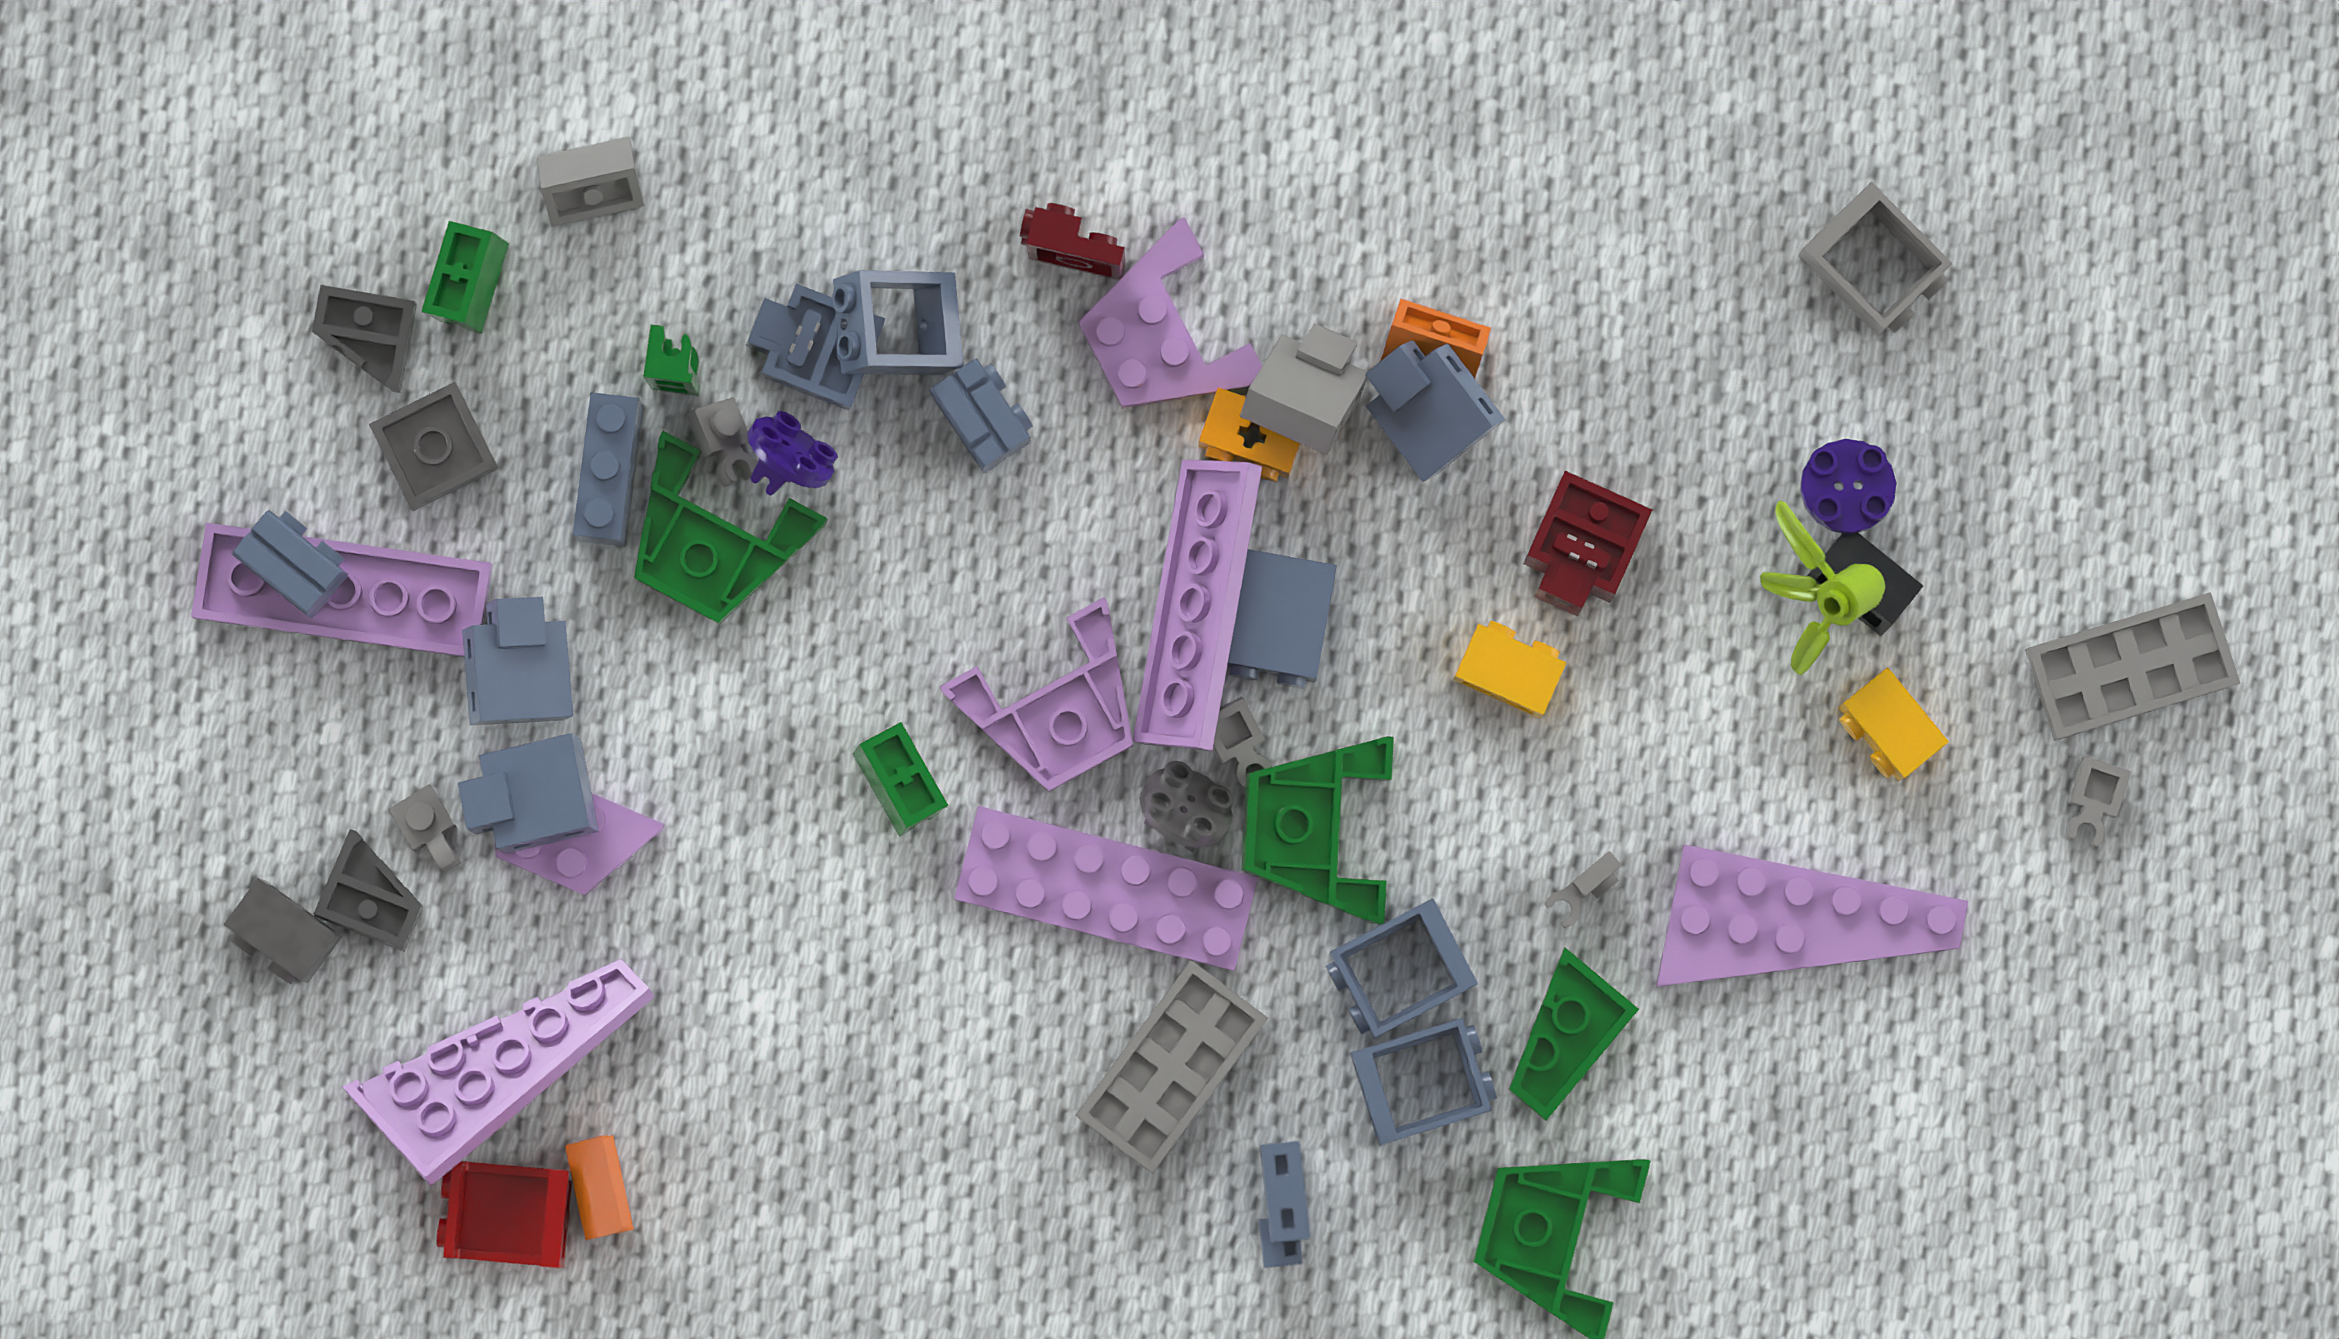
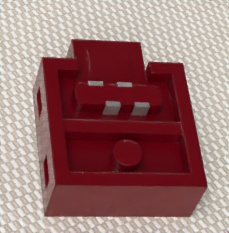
[1523,471,1653,617]

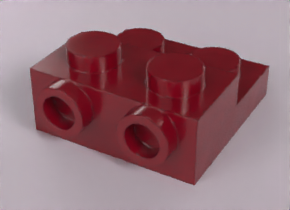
[1020,203,1126,280]

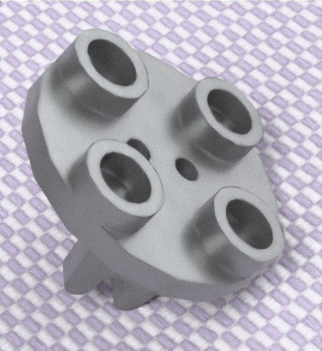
[1139,761,1234,853]

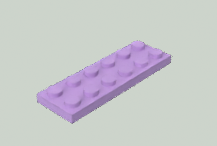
[1132,460,1262,751]
[191,523,493,657]
[954,806,1258,971]

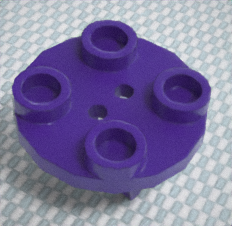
[747,411,838,496]
[1800,439,1897,534]

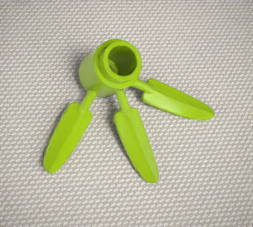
[1760,500,1885,675]

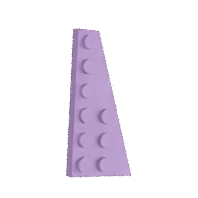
[1656,844,1968,987]
[342,959,654,1186]

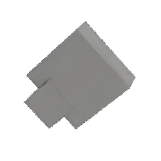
[1240,323,1367,455]

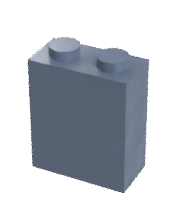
[1227,549,1337,689]

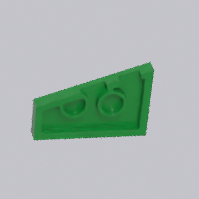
[1508,947,1639,1121]

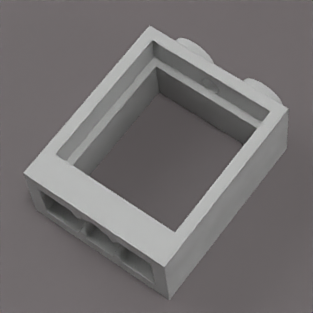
[1798,182,1952,336]

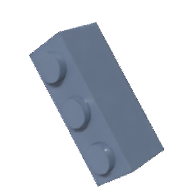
[572,392,644,547]

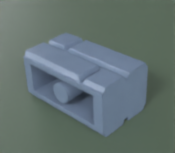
[929,358,1033,473]
[232,510,348,619]

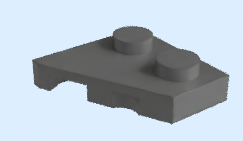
[312,285,417,393]
[313,829,423,952]

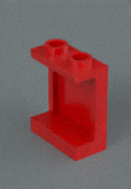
[436,1161,573,1268]

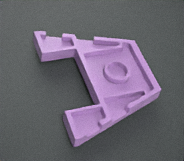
[1078,217,1262,408]
[939,597,1133,792]

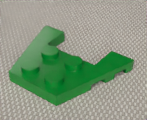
[634,431,828,625]
[1241,736,1394,925]
[1473,1159,1651,1339]

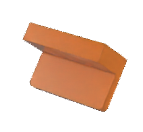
[1380,299,1491,378]
[565,1135,634,1240]

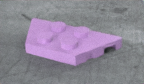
[495,793,665,896]

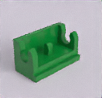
[421,221,509,334]
[643,324,700,396]
[853,722,948,837]

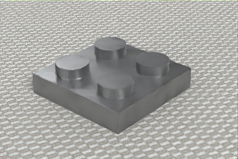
[369,382,499,511]

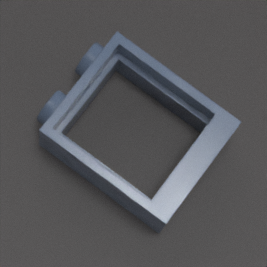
[832,270,964,375]
[1326,898,1478,1039]
[1350,1018,1497,1146]

